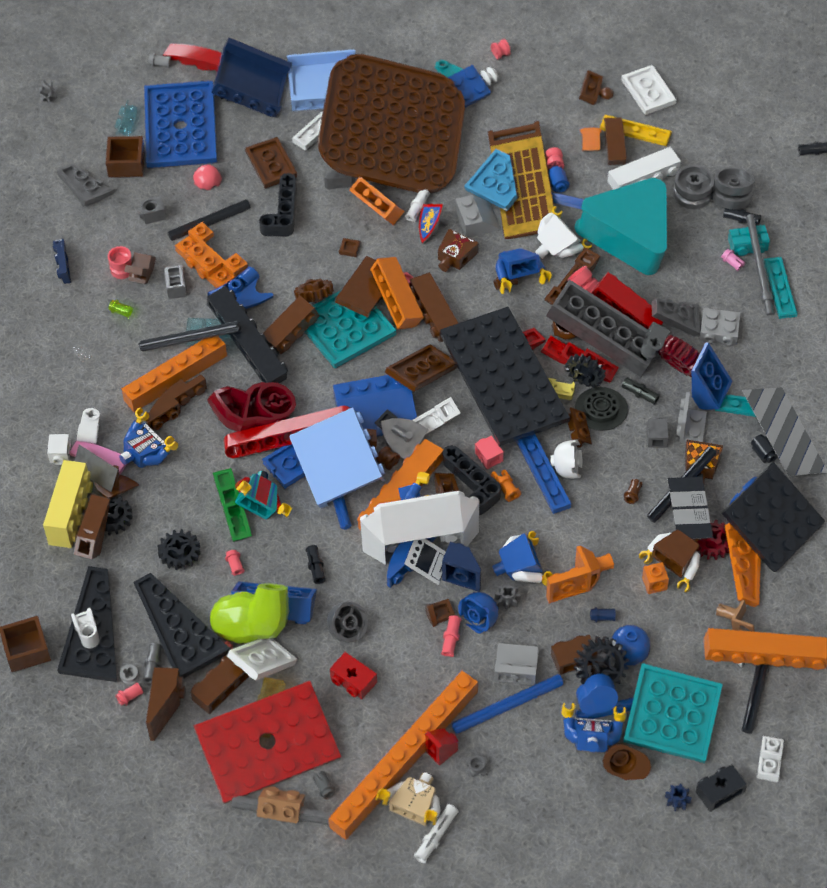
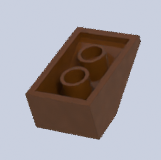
[146,667,186,741]

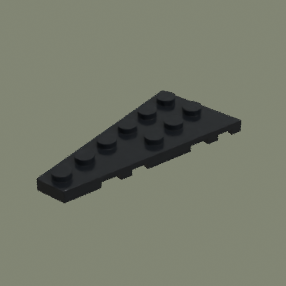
[57,566,118,683]
[133,573,231,679]

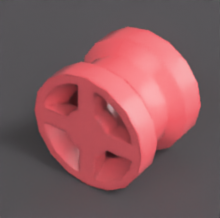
[491,39,511,59]

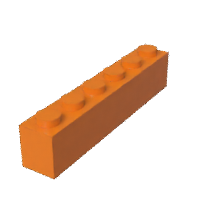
[121,336,227,412]
[357,439,444,530]
[704,628,827,670]

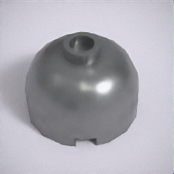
[327,602,368,642]

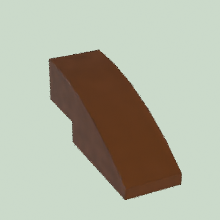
[604,117,626,165]

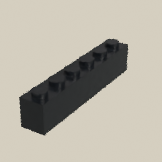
[207,286,288,383]

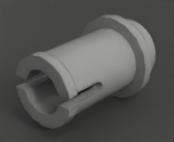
[148,53,171,67]

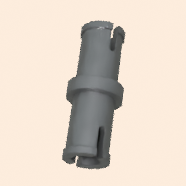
[143,643,162,684]

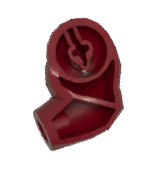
[207,382,296,432]

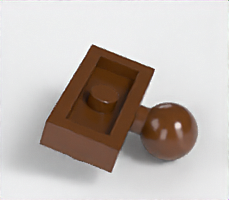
[579,70,614,105]

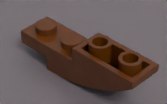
[146,374,207,430]

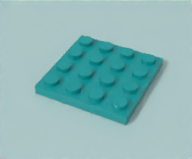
[305,290,397,369]
[623,663,723,763]

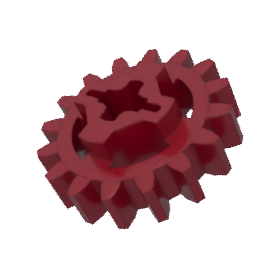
[696,519,730,560]

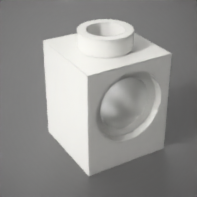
[47,434,71,465]

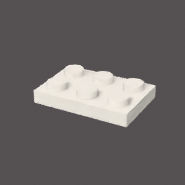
[622,65,676,115]
[227,638,297,681]

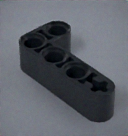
[259,173,297,237]
[443,445,501,515]

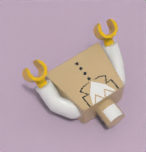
[376,773,441,826]

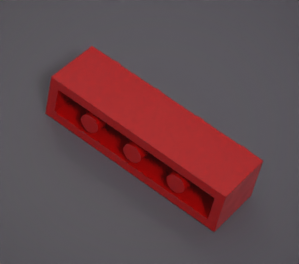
[591,272,663,330]

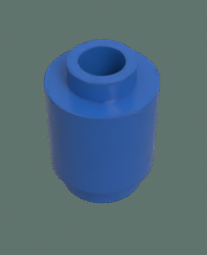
[548,166,570,193]

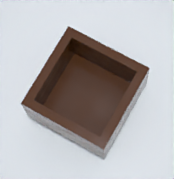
[105,136,145,177]
[0,615,51,672]

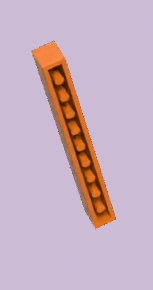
[328,671,478,840]

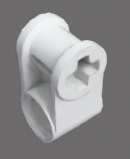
[77,408,100,444]
[71,608,100,649]

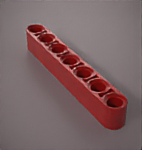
[224,406,350,458]

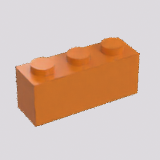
[349,177,405,226]

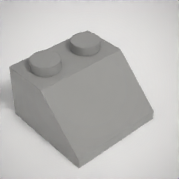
[456,195,500,237]

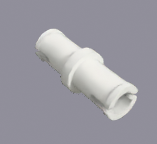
[405,189,430,222]

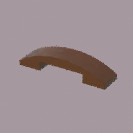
[544,248,600,305]

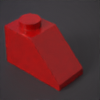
[425,728,458,766]

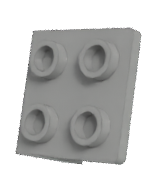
[676,392,707,444]
[494,643,538,685]

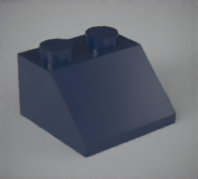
[442,542,481,592]

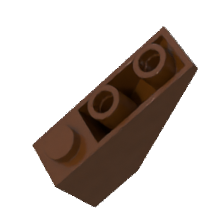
[73,494,111,559]

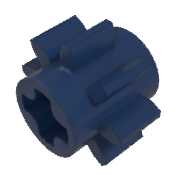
[665,783,692,811]

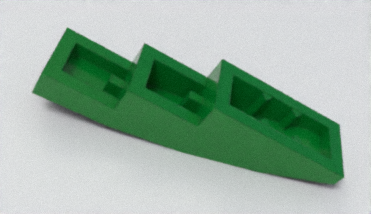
[213,468,252,542]

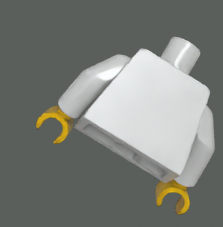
[535,206,592,259]

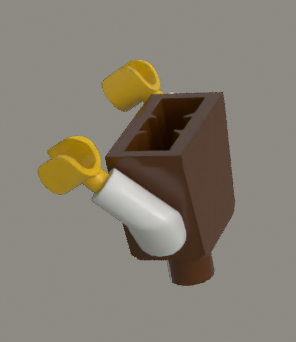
[639,530,700,592]

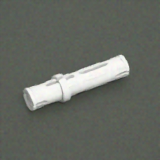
[414,804,458,863]

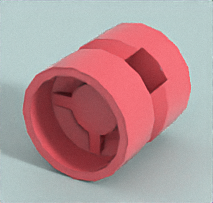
[108,246,132,279]
[568,266,599,293]

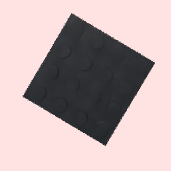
[722,462,825,572]

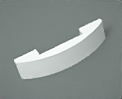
[413,397,460,435]

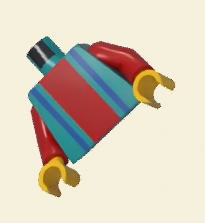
[235,471,292,520]

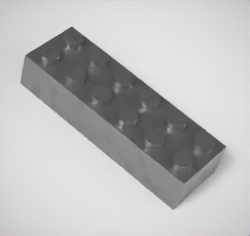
[546,280,652,377]

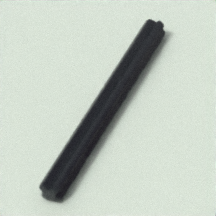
[139,321,241,351]

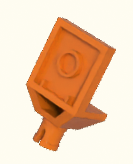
[546,546,614,603]

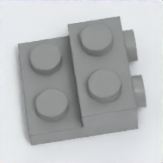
[699,308,740,346]

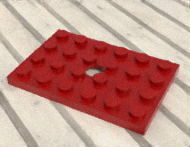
[194,681,341,804]

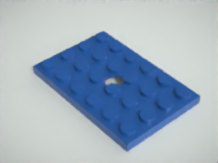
[144,80,217,168]

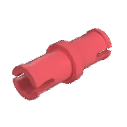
[441,615,461,657]

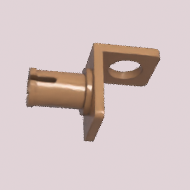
[716,600,755,632]

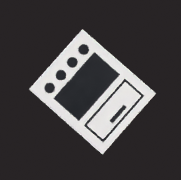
[404,539,446,585]

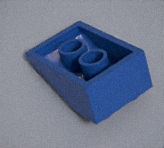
[691,343,733,410]

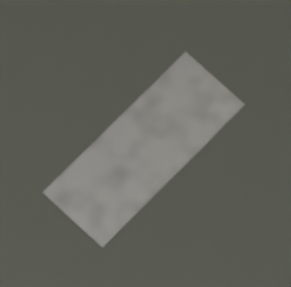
[74,445,118,492]

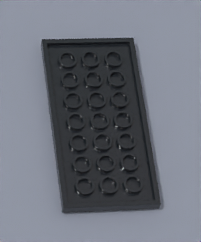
[440,307,570,447]

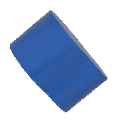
[576,674,618,715]

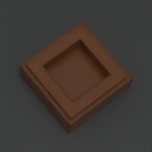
[339,238,361,257]

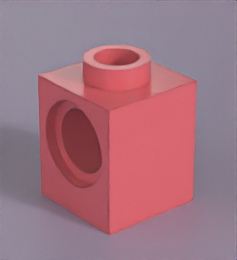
[475,435,504,469]

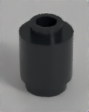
[751,434,778,463]

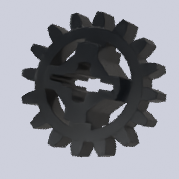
[565,354,606,388]
[105,496,133,536]
[157,529,201,570]

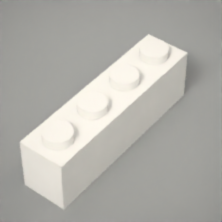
[608,147,681,189]

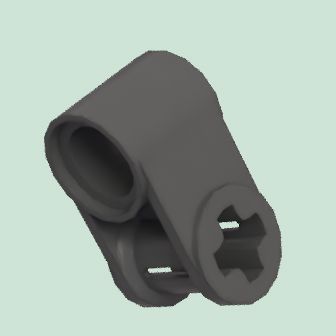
[641,322,670,359]

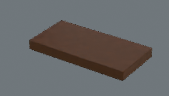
[335,256,383,317]
[385,344,457,392]

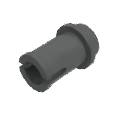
[313,771,335,799]

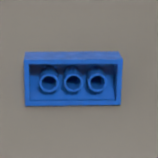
[231,581,317,624]

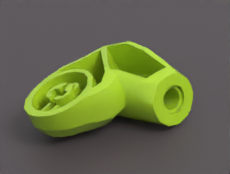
[210,583,289,643]

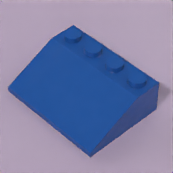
[333,375,417,436]

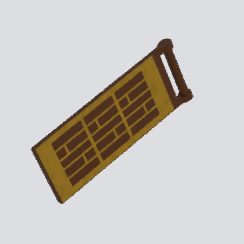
[488,121,554,239]

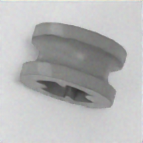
[120,664,139,684]

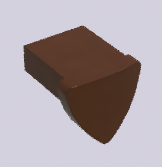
[425,599,455,627]

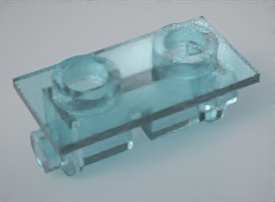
[114,100,137,136]

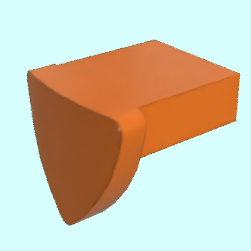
[580,127,602,151]

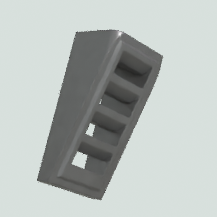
[164,265,187,299]

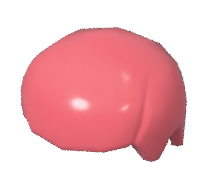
[193,165,222,190]

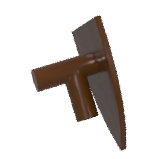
[94,465,139,499]

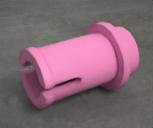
[721,249,745,271]

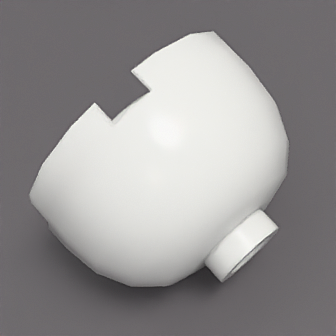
[551,440,583,479]

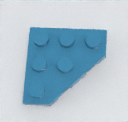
[464,149,518,211]

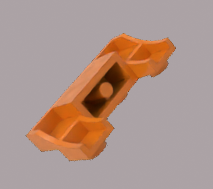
[175,222,248,288]

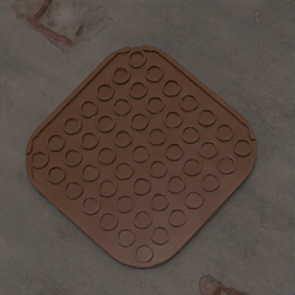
[318,54,465,193]

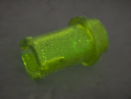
[108,299,133,318]

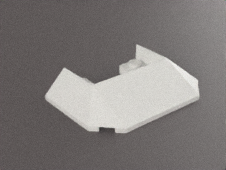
[360,491,479,565]

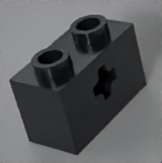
[696,764,747,812]

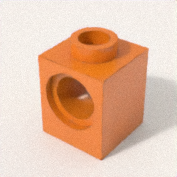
[642,562,669,594]

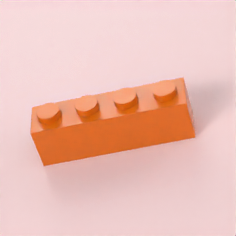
[370,257,424,329]

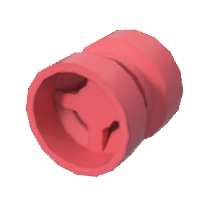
[545,147,564,171]

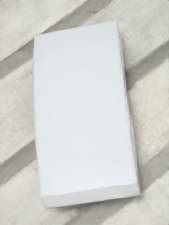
[757,736,784,782]

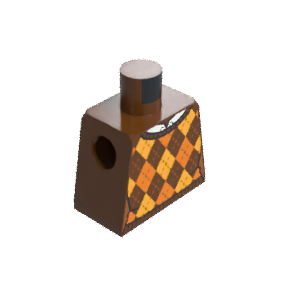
[685,440,723,483]

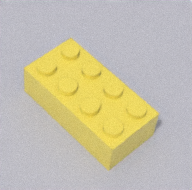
[43,460,93,548]

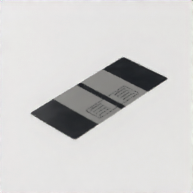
[668,477,713,539]

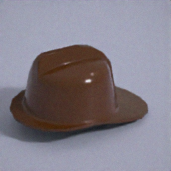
[603,743,651,780]

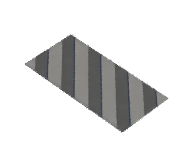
[742,387,827,476]

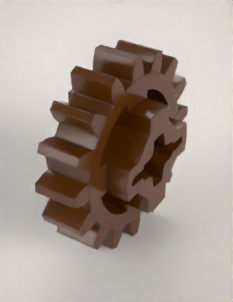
[293,278,334,303]

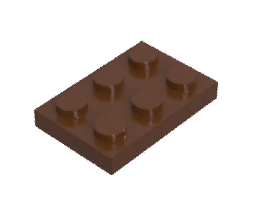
[245,137,298,189]

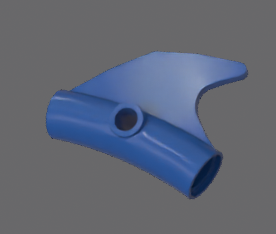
[207,267,273,309]

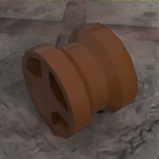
[376,446,400,470]

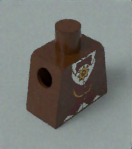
[438,229,479,272]

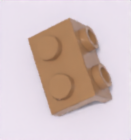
[257,787,305,823]

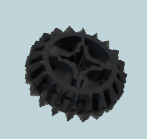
[574,636,629,684]

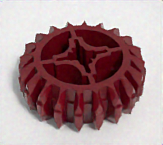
[658,335,700,377]

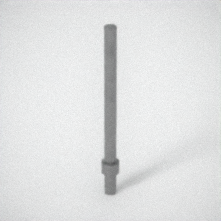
[746,214,774,315]

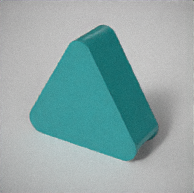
[574,178,667,275]

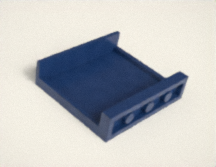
[211,37,292,117]

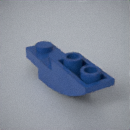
[387,537,437,588]

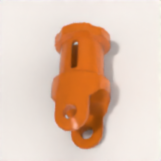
[491,469,521,502]

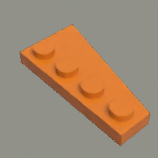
[725,523,761,607]

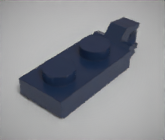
[53,238,71,284]

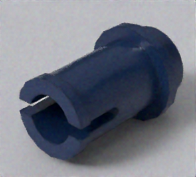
[590,607,616,623]

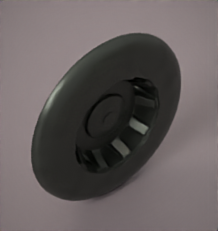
[575,387,628,431]

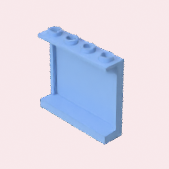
[287,49,355,111]
[289,407,386,508]

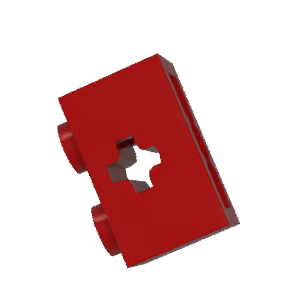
[330,652,377,699]

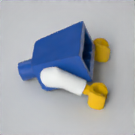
[492,531,553,586]

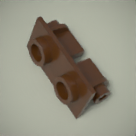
[568,407,592,448]

